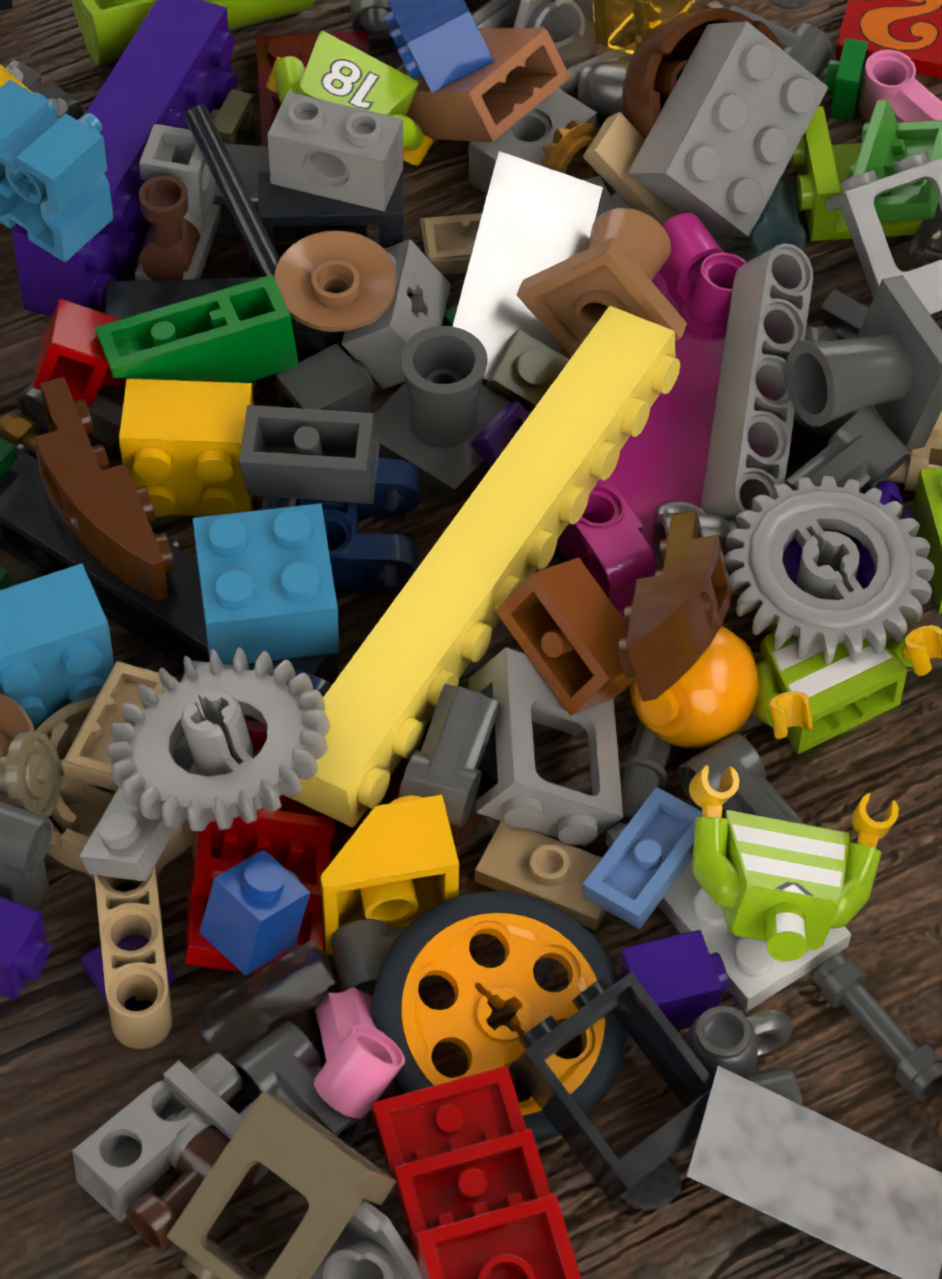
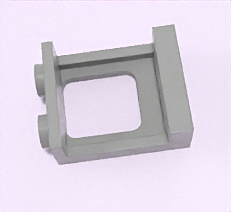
[825,152,942,315]
[469,647,623,847]

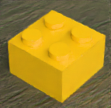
[119,379,254,517]

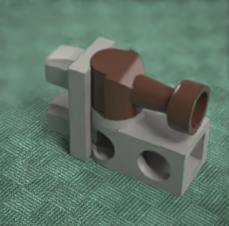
[135,124,221,281]
[72,1053,269,1253]

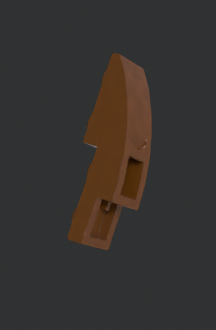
[34,377,175,602]
[619,510,733,702]

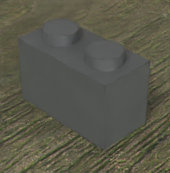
[239,405,380,504]

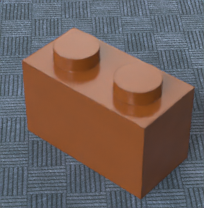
[496,558,636,716]

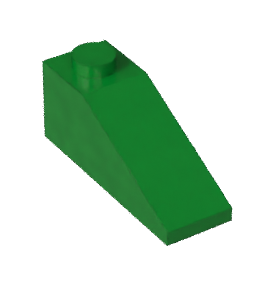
[95,275,299,383]

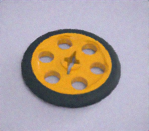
[372,891,628,1143]

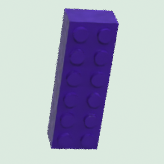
[12,0,237,317]

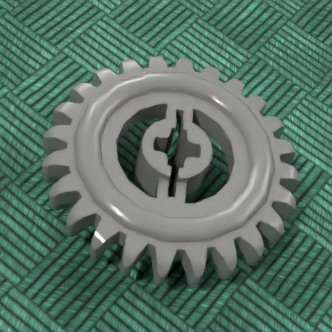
[724,475,935,664]
[108,647,330,831]

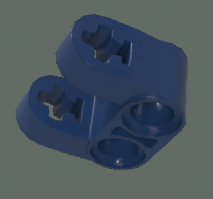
[300,458,419,592]

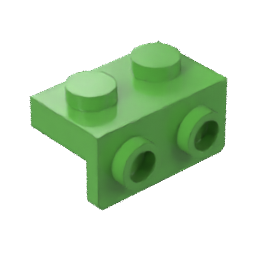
[848,100,942,221]

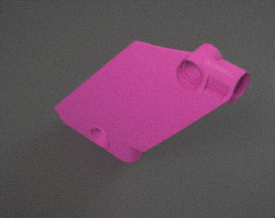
[556,213,746,620]

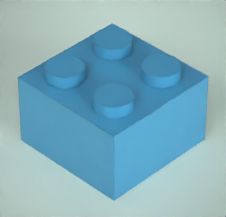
[193,503,339,665]
[0,564,114,727]

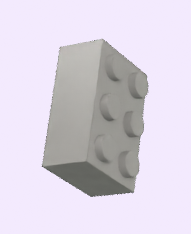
[627,21,828,237]

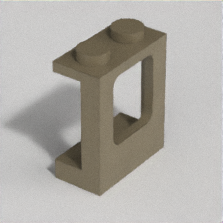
[166,1091,397,1279]

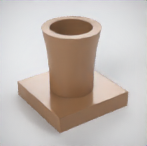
[516,208,687,358]

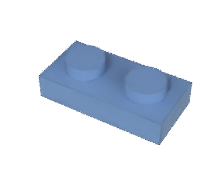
[582,787,702,930]

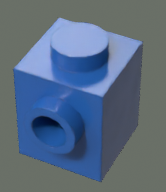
[200,850,311,976]

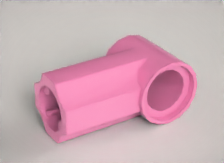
[857,50,942,123]
[314,986,405,1119]

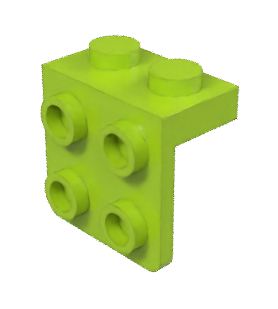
[789,106,925,241]

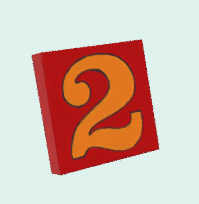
[835,0,942,79]

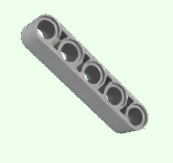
[701,243,813,523]

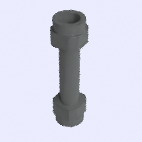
[813,953,942,1101]

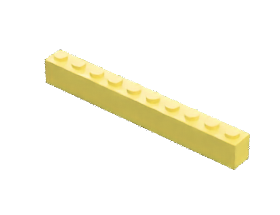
[287,306,680,828]

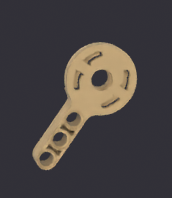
[36,695,194,1049]

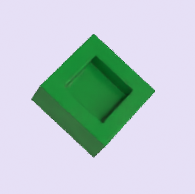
[825,38,868,122]

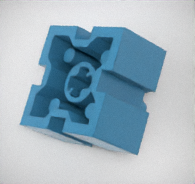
[0,80,113,262]

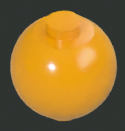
[629,626,758,749]

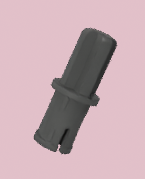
[610,721,672,828]

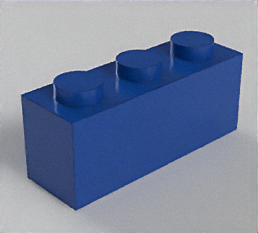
[383,0,494,93]

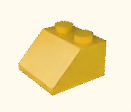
[320,795,459,955]

